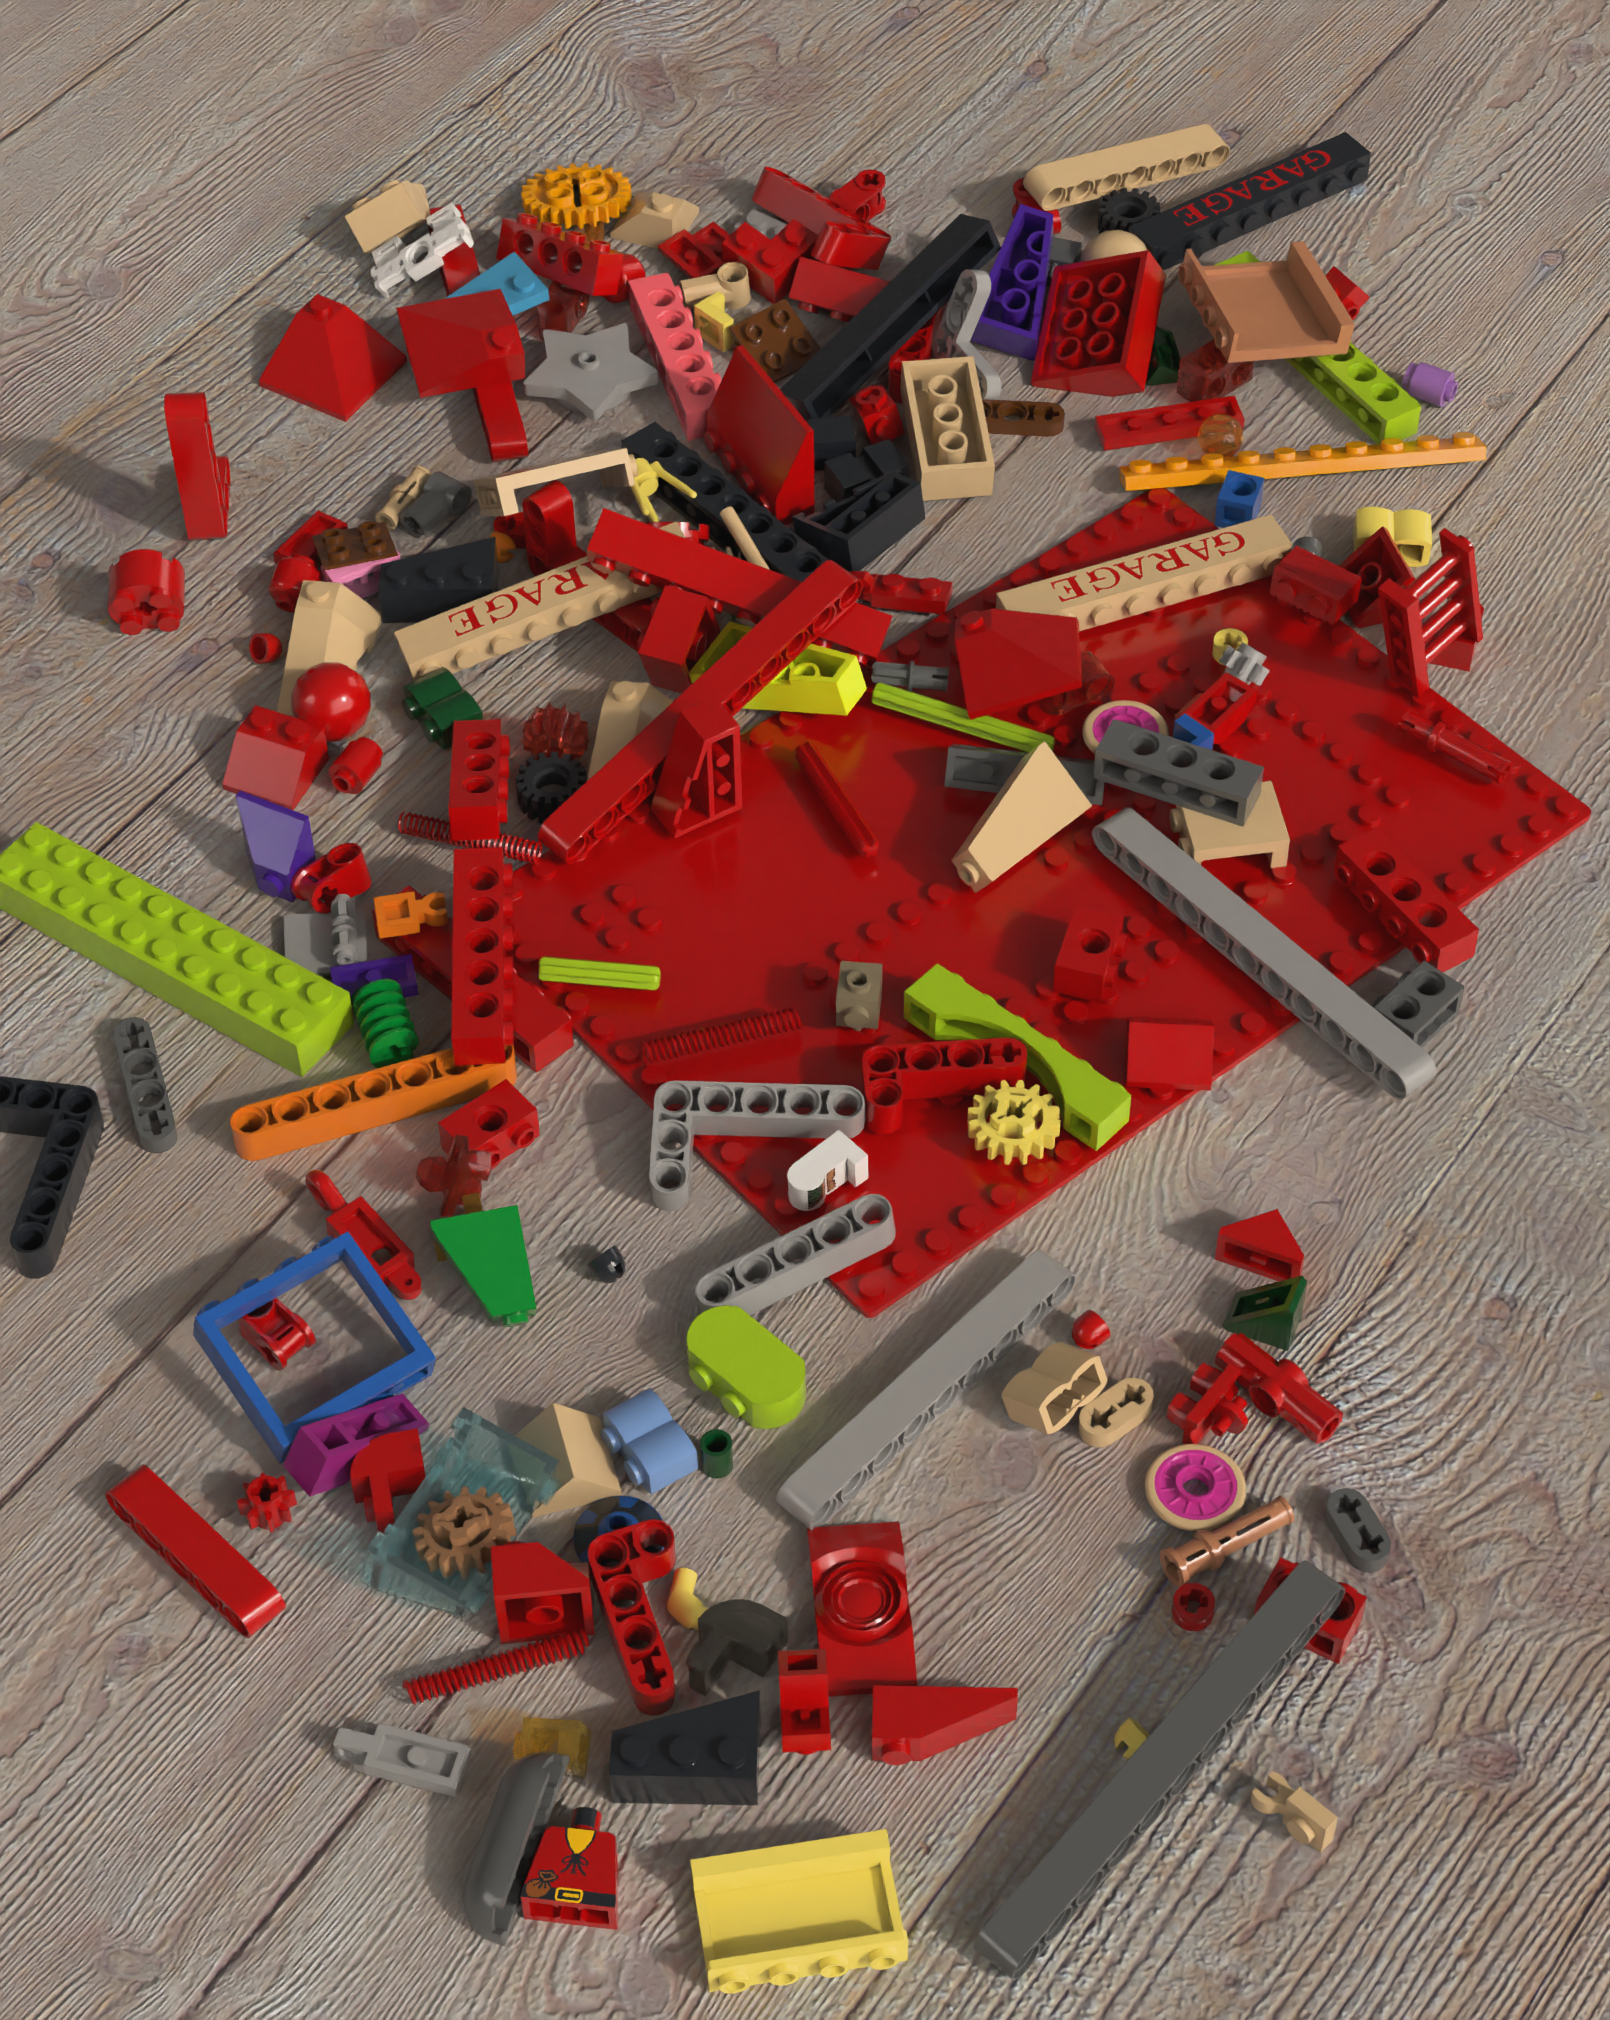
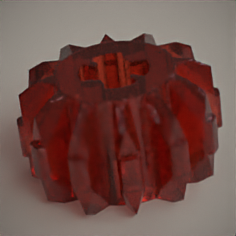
[522,702,589,761]

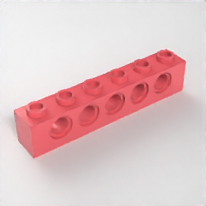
[628,273,721,441]

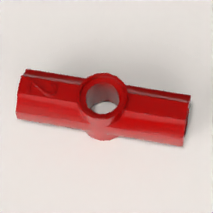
[1215,1333,1343,1444]

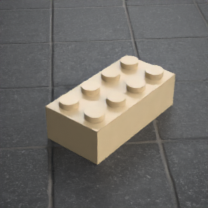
[900,356,995,501]

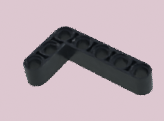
[0,1076,104,1279]

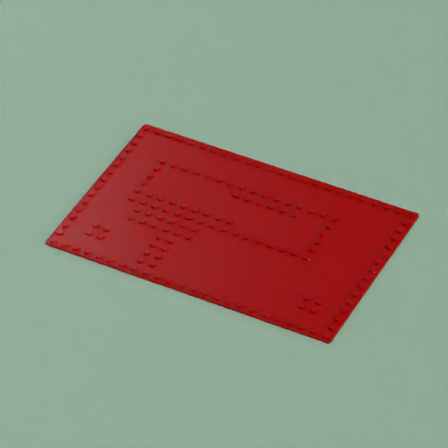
[506,488,1591,1318]

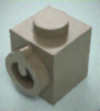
[836,961,882,1031]

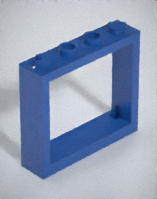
[193,1232,436,1464]

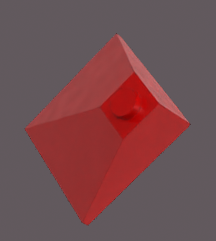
[396,289,525,398]
[259,294,407,422]
[955,608,1082,720]

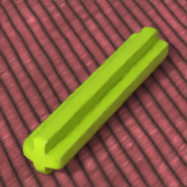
[538,956,661,991]

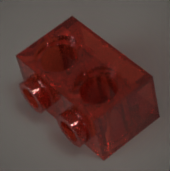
[1176,339,1254,402]

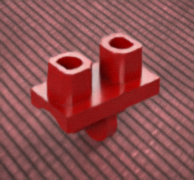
[1167,1363,1248,1444]

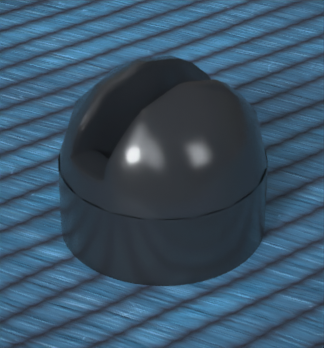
[587,1245,626,1283]

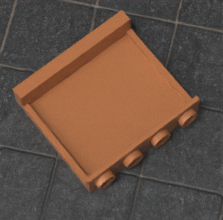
[1178,241,1355,363]

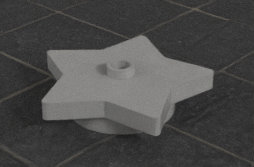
[523,323,659,421]

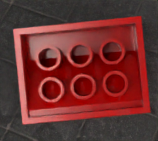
[1030,250,1166,397]
[704,345,815,525]

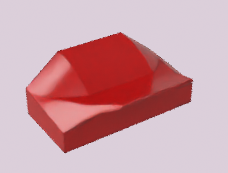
[1173,672,1258,744]

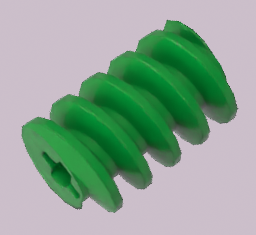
[351,979,419,1069]

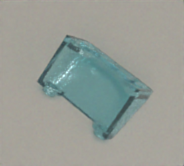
[361,1407,560,1618]

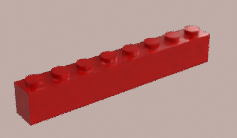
[587,508,893,668]

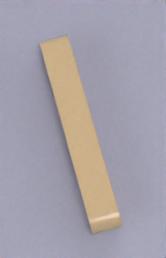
[1023,124,1230,211]

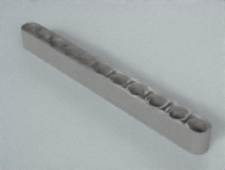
[1092,807,1436,1100]

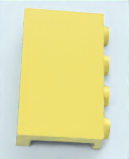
[690,1829,908,1994]

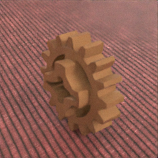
[412,1486,517,1579]

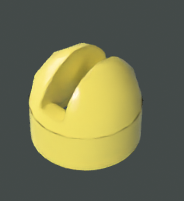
[1114,1717,1150,1760]

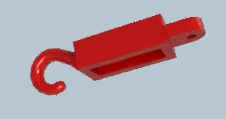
[305,1169,422,1300]

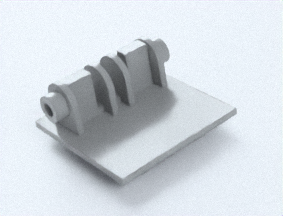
[283,894,368,976]

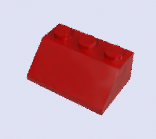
[788,257,890,323]

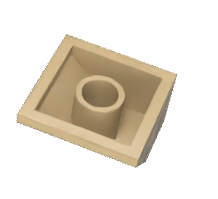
[610,192,699,249]

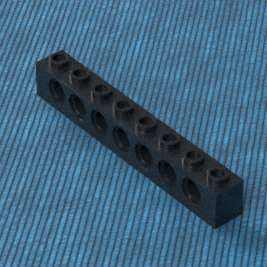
[621,422,828,582]

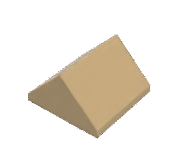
[511,1403,622,1518]

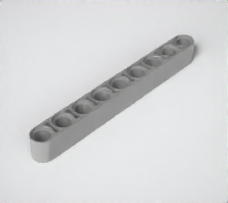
[776,1249,1076,1530]

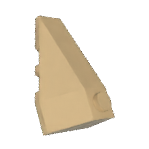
[277,580,382,717]
[587,681,673,781]

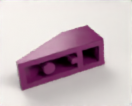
[283,1393,429,1497]

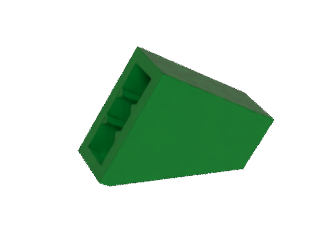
[430,1205,537,1327]

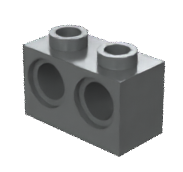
[1372,961,1465,1048]

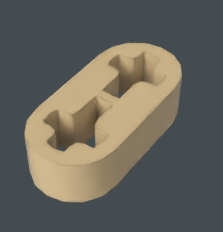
[1078,1377,1154,1448]

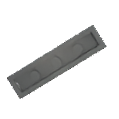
[944,743,1105,805]

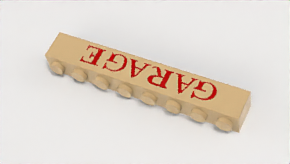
[996,514,1292,631]
[394,521,685,681]

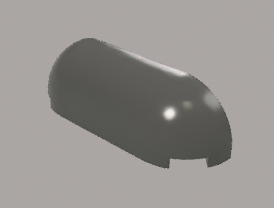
[463,1751,570,1946]

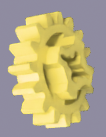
[967,1080,1061,1165]

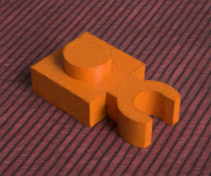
[373,892,448,939]

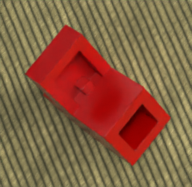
[350,1428,428,1539]
[778,1649,831,1755]

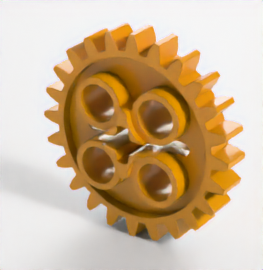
[521,163,632,229]

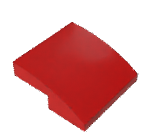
[657,221,730,279]

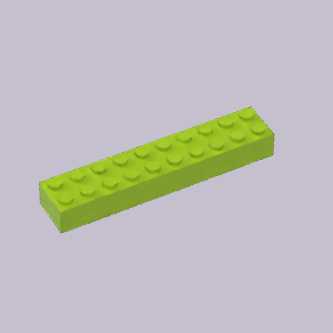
[0,822,355,1078]

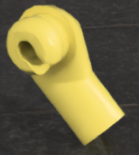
[667,1568,713,1632]

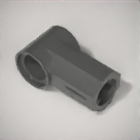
[400,471,472,539]

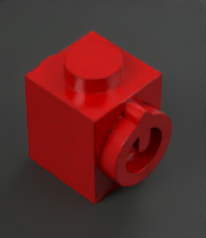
[850,385,905,445]

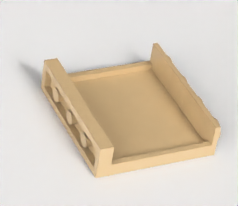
[473,448,638,516]

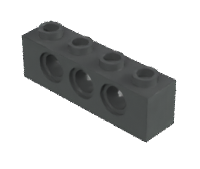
[1093,719,1264,827]

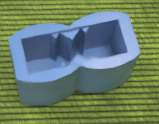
[601,1388,698,1494]

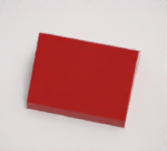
[1338,526,1416,628]
[1126,1016,1215,1091]

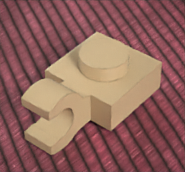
[1250,1771,1338,1853]

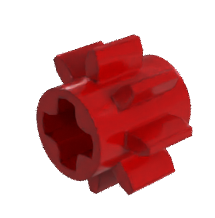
[237,1473,297,1533]

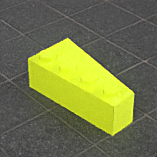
[688,621,867,715]

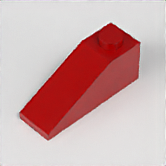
[872,1685,1018,1765]

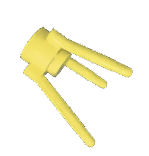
[630,458,697,522]

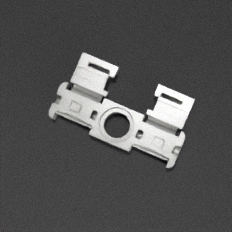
[371,202,474,298]

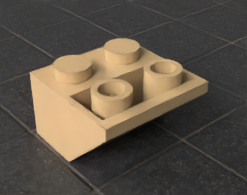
[344,180,431,253]

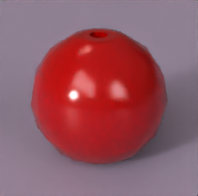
[291,662,371,742]

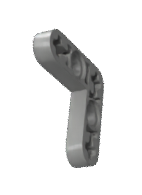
[932,270,1001,400]

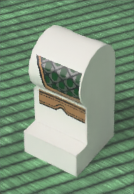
[787,1130,868,1211]

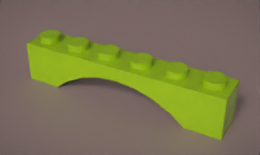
[904,963,1131,1151]

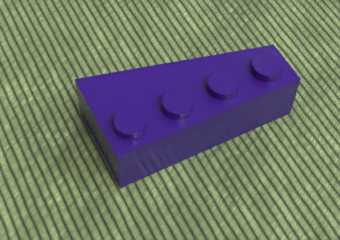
[970,204,1053,362]

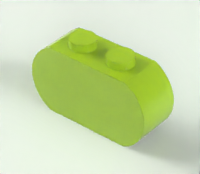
[687,1305,806,1429]

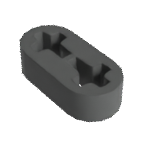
[1325,1488,1391,1573]

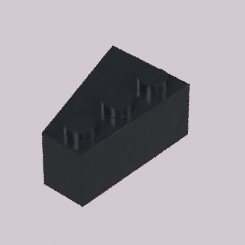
[792,471,926,572]
[379,536,499,623]
[609,1690,761,1805]

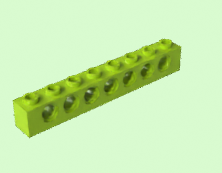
[1215,251,1421,444]

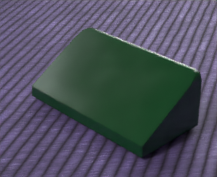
[1145,326,1187,386]

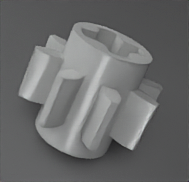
[1219,642,1270,686]

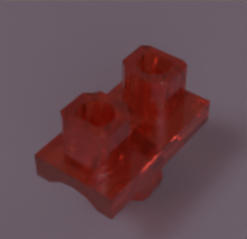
[415,1135,491,1217]

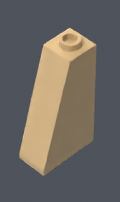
[951,741,1092,893]

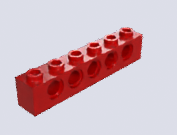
[451,847,514,1066]

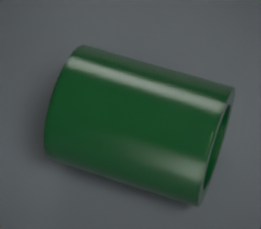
[700,1429,733,1479]

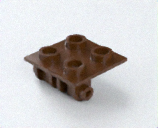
[729,299,821,383]
[312,521,398,571]

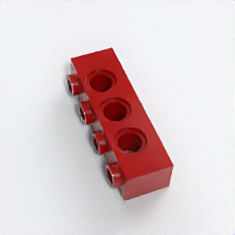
[496,213,624,296]
[448,719,510,841]
[1334,827,1479,972]

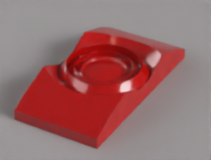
[807,1521,917,1697]

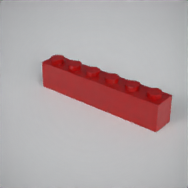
[372,885,574,1073]

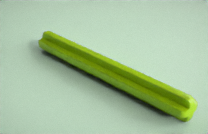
[872,682,1055,752]

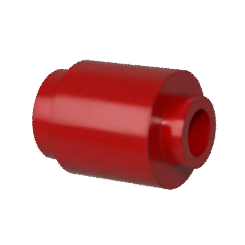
[328,737,383,794]

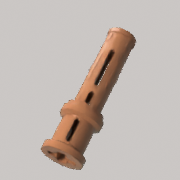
[1160,1496,1294,1588]

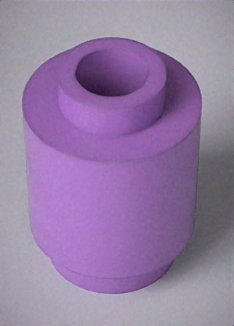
[1402,362,1458,407]

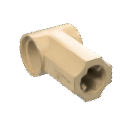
[680,262,751,310]

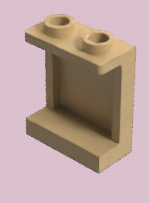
[1170,781,1290,868]

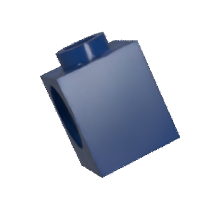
[1215,470,1264,528]

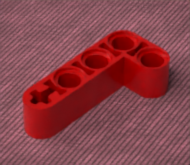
[862,1038,1027,1134]
[587,1519,676,1716]

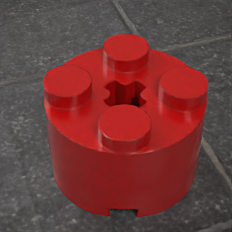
[108,549,185,635]

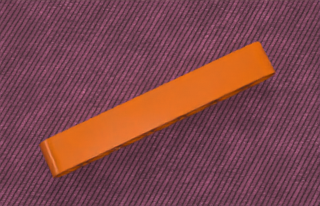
[230,1046,517,1161]

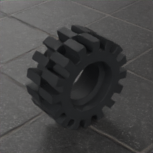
[1098,188,1160,234]
[515,751,587,824]

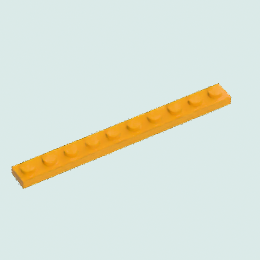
[1119,432,1486,491]

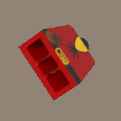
[521,1807,618,1930]

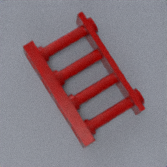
[1378,528,1483,698]

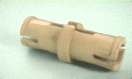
[375,465,432,531]

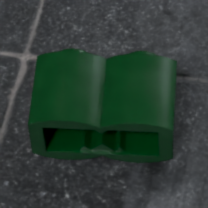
[402,667,483,749]

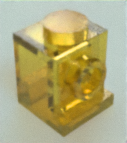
[513,1717,591,1779]

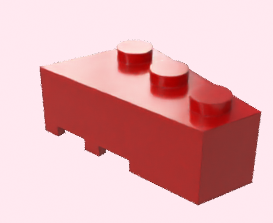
[650,696,743,839]

